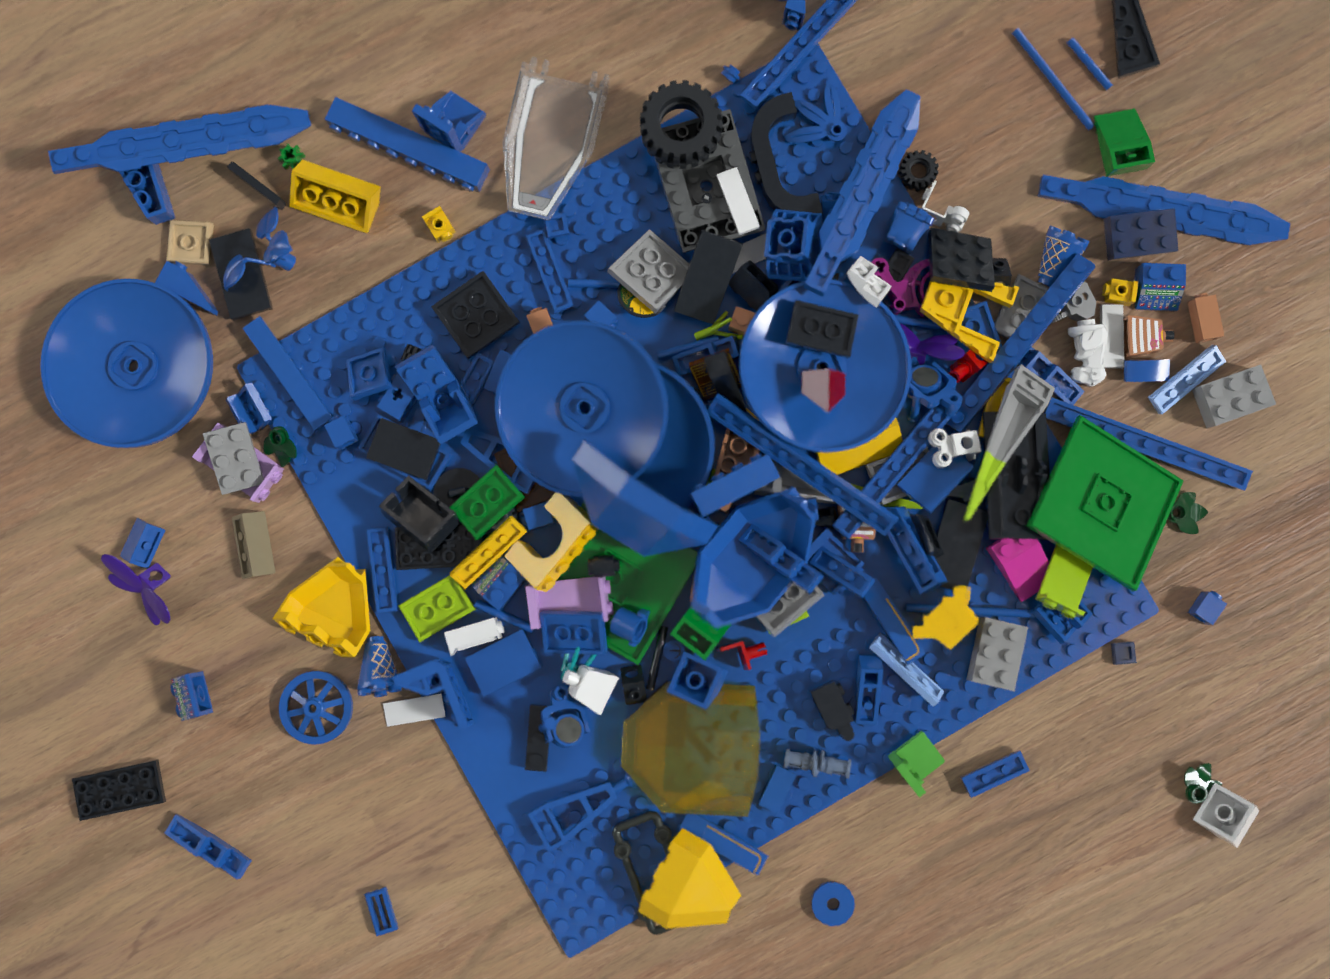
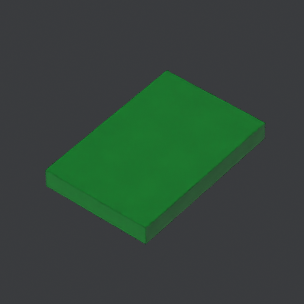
[449,465,525,540]

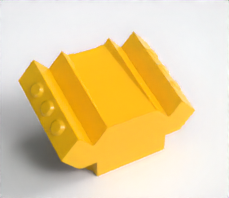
[913,586,978,650]

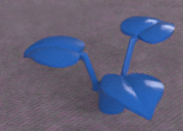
[223,206,296,291]

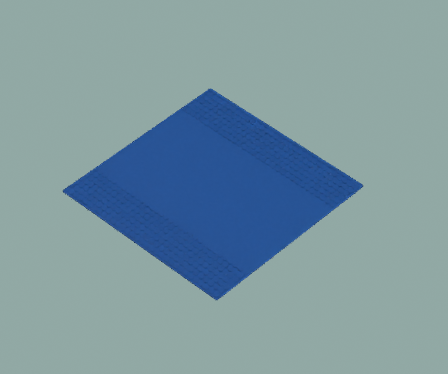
[237,44,1159,958]

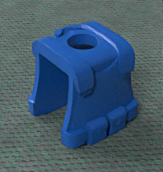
[884,201,935,254]

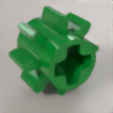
[277,143,306,170]

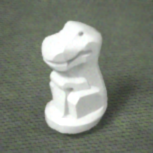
[1068,319,1108,387]

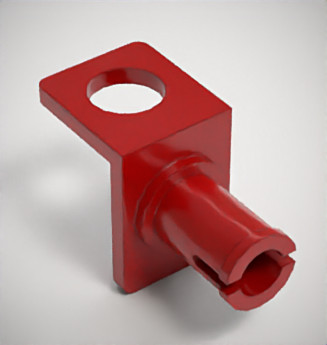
[948,349,988,383]
[716,641,767,670]

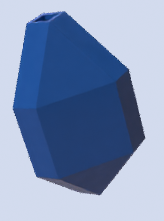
[572,438,718,556]
[691,487,818,628]

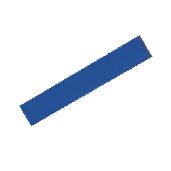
[243,316,332,431]

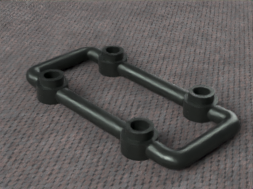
[612,811,675,935]

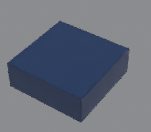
[1111,641,1137,665]

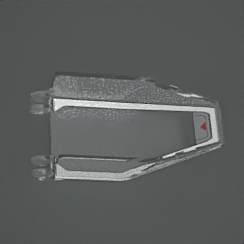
[502,57,610,221]

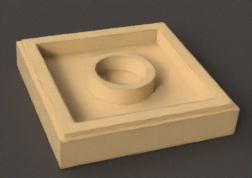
[167,220,214,265]

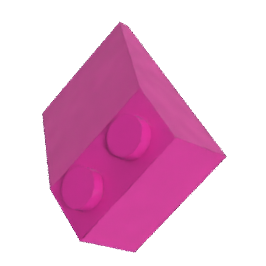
[986,539,1049,602]

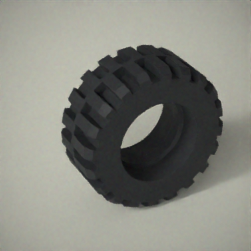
[640,80,723,169]

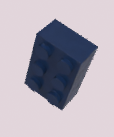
[1104,208,1179,261]

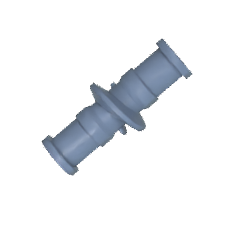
[784,748,852,779]

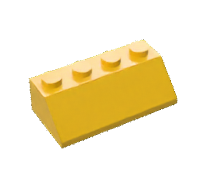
[289,160,381,233]
[814,418,903,475]

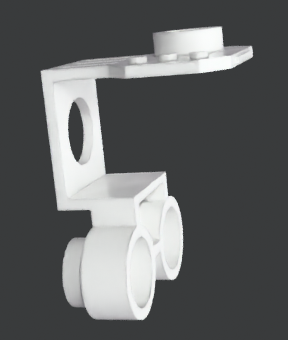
[921,180,970,232]
[928,429,981,468]

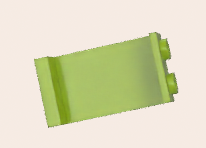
[1036,545,1093,619]

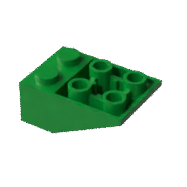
[1093,108,1155,177]
[670,605,731,660]

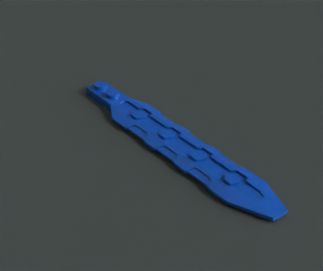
[803,89,920,297]
[48,104,311,174]
[1038,175,1290,245]

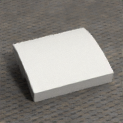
[847,256,892,308]

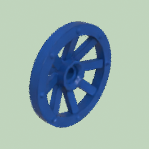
[279,671,353,745]

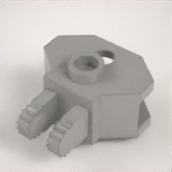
[1052,282,1096,323]

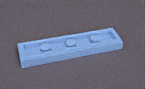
[1148,344,1226,414]
[869,633,944,707]

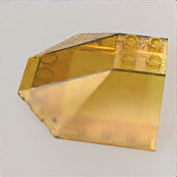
[621,681,760,817]

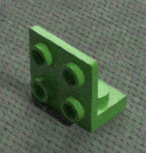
[888,731,945,798]

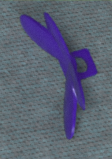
[900,324,965,369]
[101,554,171,625]

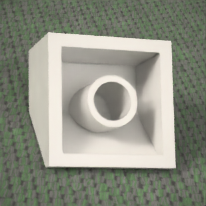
[1193,783,1259,848]

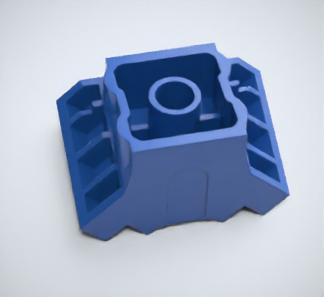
[764,209,823,282]

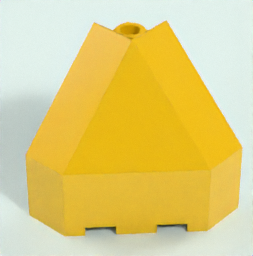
[272,557,370,658]
[638,828,742,929]

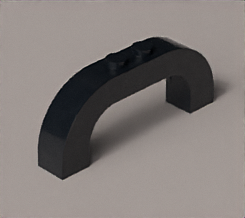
[749,92,823,214]

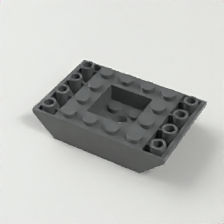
[654,109,765,253]

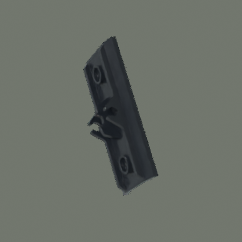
[982,411,1050,540]

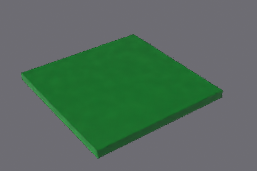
[1027,415,1184,592]
[554,500,698,665]

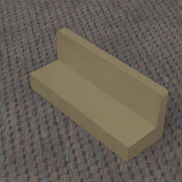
[232,511,275,580]

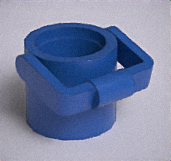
[610,608,650,647]

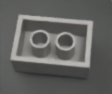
[1192,364,1276,428]
[966,617,1028,691]

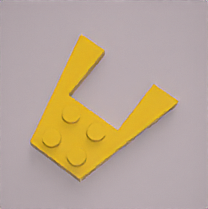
[920,281,1019,363]

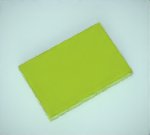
[398,575,476,643]

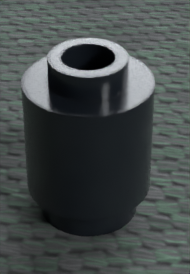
[588,555,620,577]

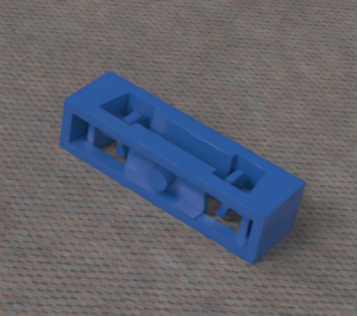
[887,506,948,594]

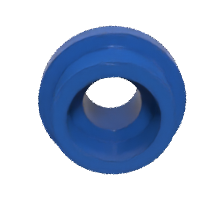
[721,64,741,83]

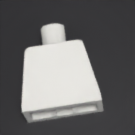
[563,665,619,715]

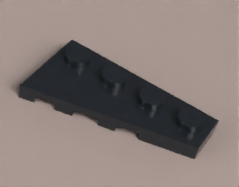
[1112,0,1160,79]

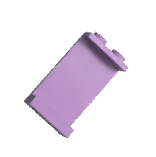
[192,423,284,503]
[525,577,613,629]

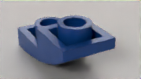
[1124,359,1170,382]

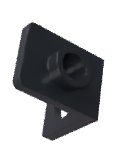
[993,258,1012,287]
[620,664,647,705]

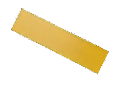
[450,515,527,589]

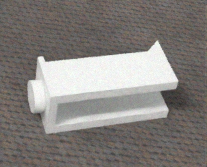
[444,617,504,656]

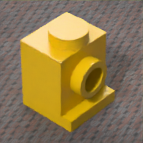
[422,206,456,243]
[1102,278,1138,306]

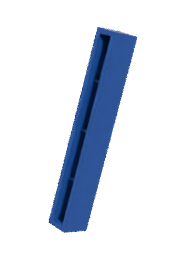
[325,97,490,192]

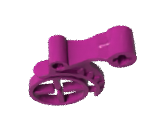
[871,258,930,317]

